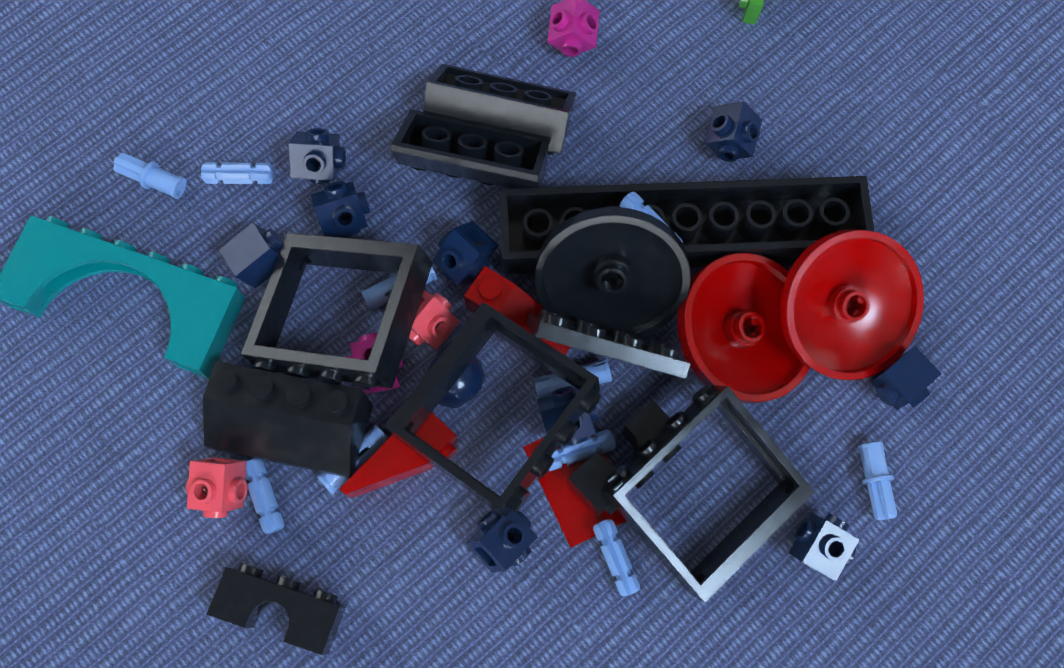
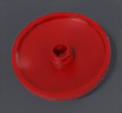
[780,229,924,380]
[677,253,809,404]

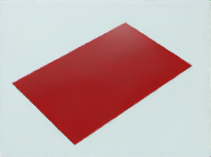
[523,434,626,548]

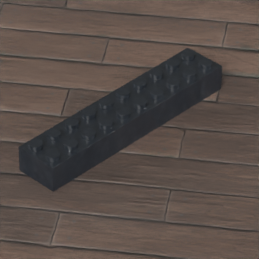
[499,176,875,274]

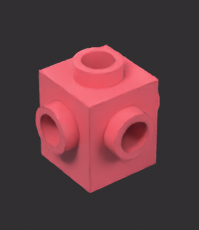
[408,290,460,350]
[186,457,248,518]

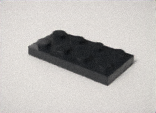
[525,309,691,378]

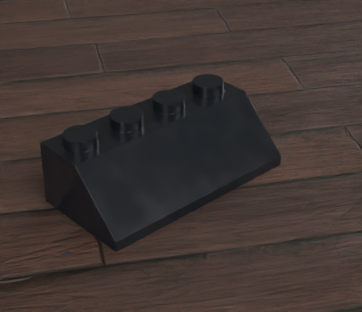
[423,64,576,155]
[391,109,551,188]
[203,361,373,478]

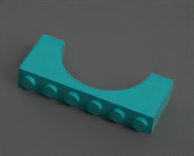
[0,215,246,379]

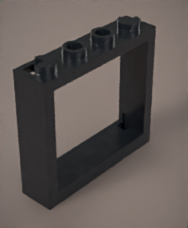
[241,233,433,390]
[385,302,601,518]
[601,385,814,603]

